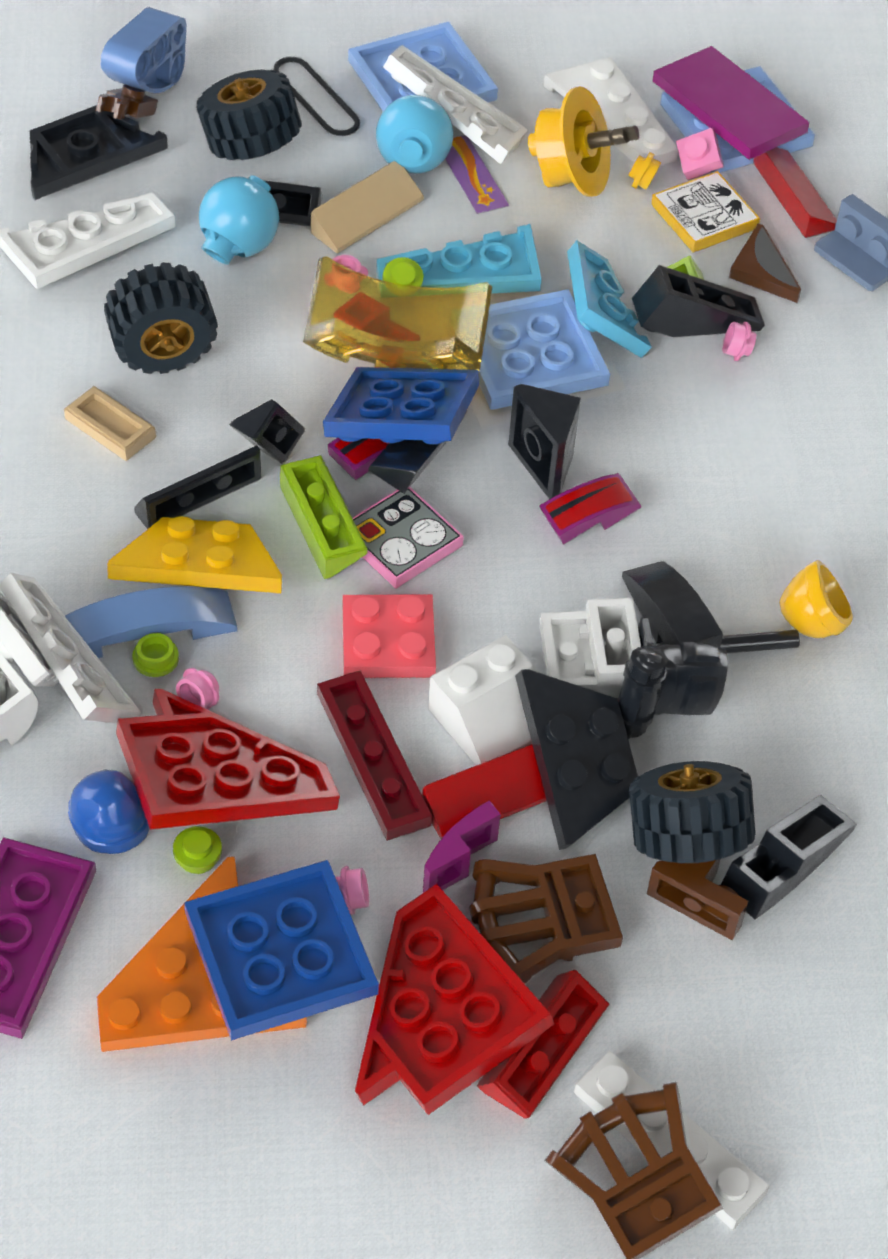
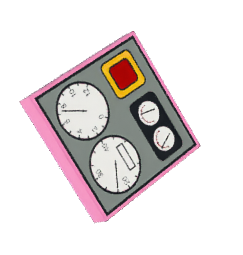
[352,487,464,589]

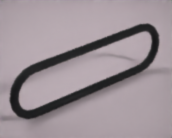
[273,57,360,136]

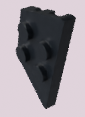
[29,105,168,200]
[515,669,638,850]

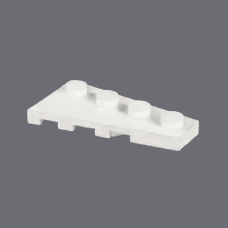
[383,45,528,164]
[543,57,678,166]
[0,193,175,289]
[0,573,141,723]

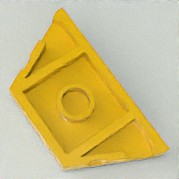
[107,516,282,594]

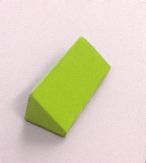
[280,455,368,579]

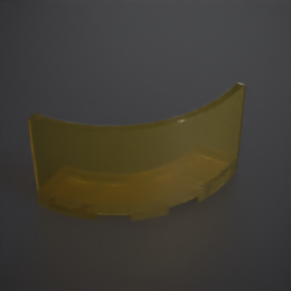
[303,256,492,371]

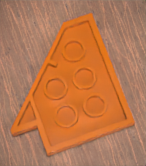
[97,856,307,1052]

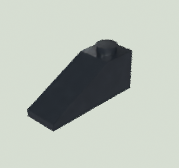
[632,265,765,337]

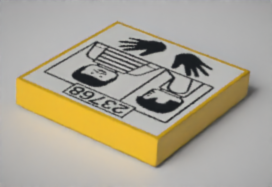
[651,171,760,253]

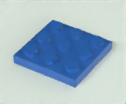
[323,367,479,444]
[184,860,379,1041]

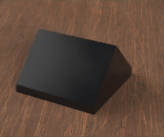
[508,384,581,499]

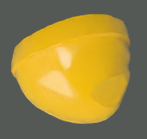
[779,560,853,638]

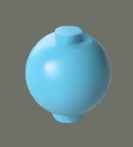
[376,95,453,174]
[199,175,279,265]

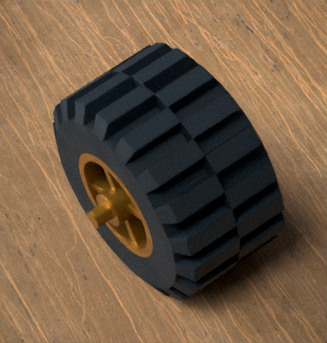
[196,69,302,160]
[104,262,218,374]
[629,761,756,863]

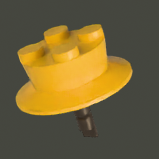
[528,86,639,197]

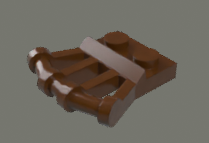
[469,854,623,984]
[544,1082,724,1259]

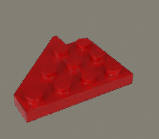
[116,689,340,830]
[355,884,554,1115]

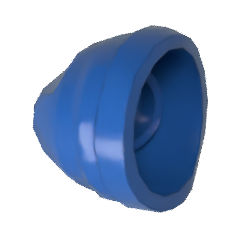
[68,769,150,854]

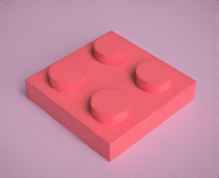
[342,594,436,678]

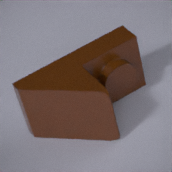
[647,859,749,941]

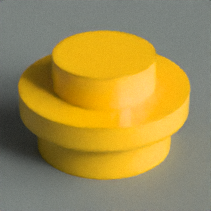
[628,152,661,190]

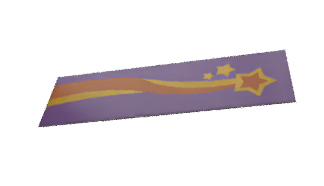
[445,135,509,214]

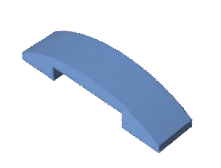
[65,586,237,658]

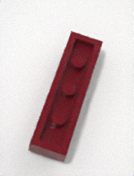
[317,670,432,841]

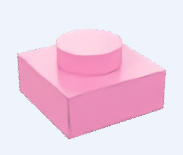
[676,128,724,180]

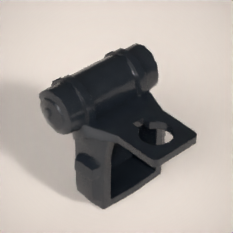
[618,617,728,739]

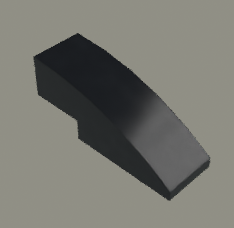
[622,561,723,647]
[720,795,857,920]

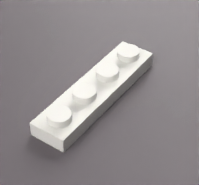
[574,1050,769,1230]

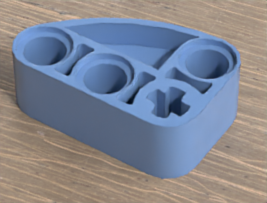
[101,7,187,93]

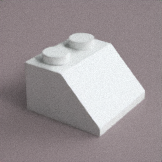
[428,635,536,766]

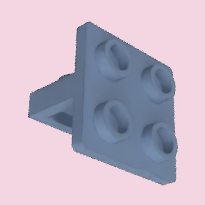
[814,194,888,291]

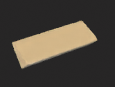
[311,161,424,254]

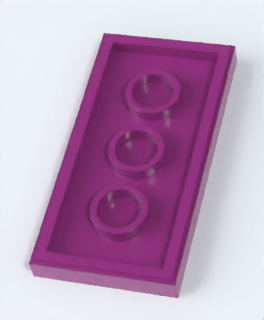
[653,46,809,160]
[0,837,96,1039]

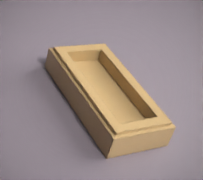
[64,386,156,461]

